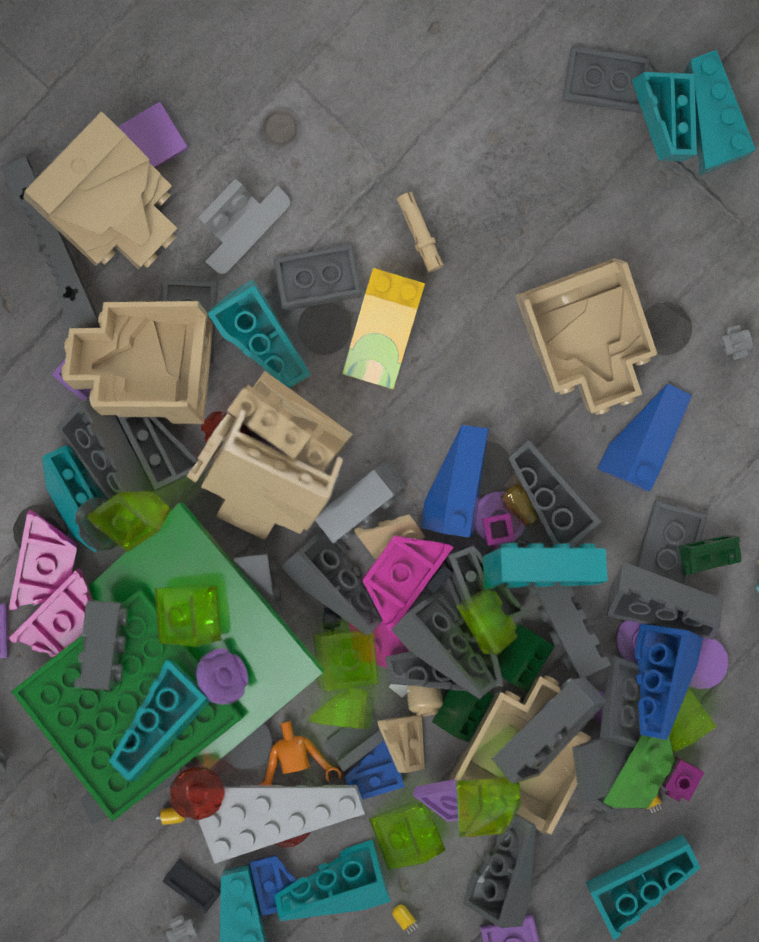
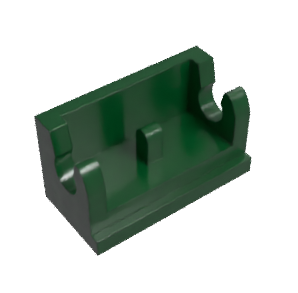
[678,534,741,576]

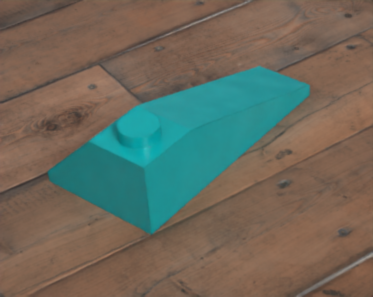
[208,279,311,388]
[274,840,391,921]

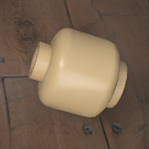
[406,686,443,717]

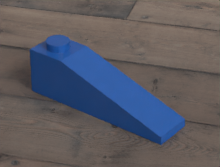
[597,384,692,492]
[421,425,489,537]
[635,624,703,740]

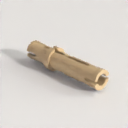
[397,192,444,273]

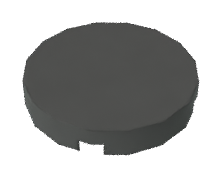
[223,723,273,769]

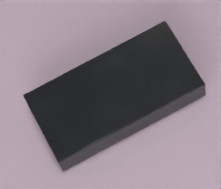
[162,858,221,914]

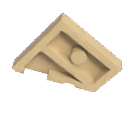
[187,414,236,483]
[354,515,425,560]
[378,714,425,773]

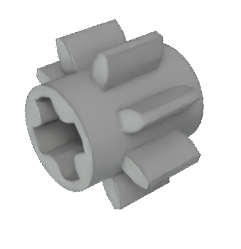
[721,325,753,360]
[166,915,199,942]

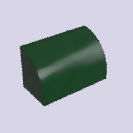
[498,624,555,692]
[432,689,494,743]

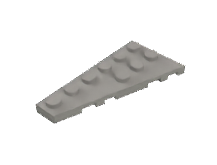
[186,785,366,863]

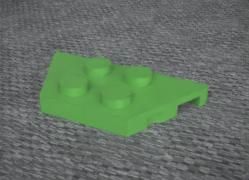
[603,735,675,808]

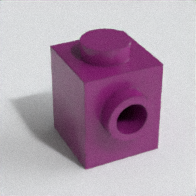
[481,513,515,550]
[662,756,704,802]

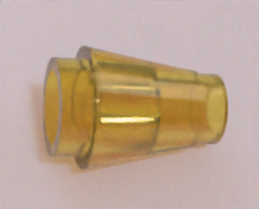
[501,484,539,526]

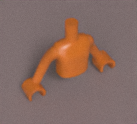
[259,721,342,785]

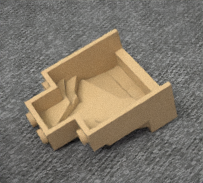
[23,111,177,269]
[515,258,658,415]
[61,301,214,424]
[227,371,353,474]
[201,410,343,540]
[448,675,592,835]

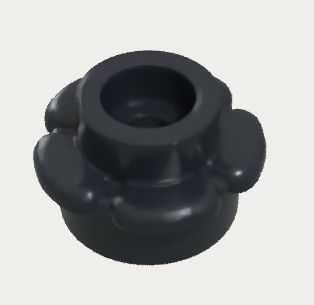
[323,608,341,632]

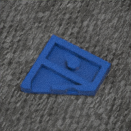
[345,740,405,800]
[249,854,297,916]

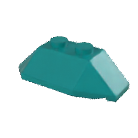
[42,445,123,552]

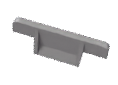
[198,179,290,274]

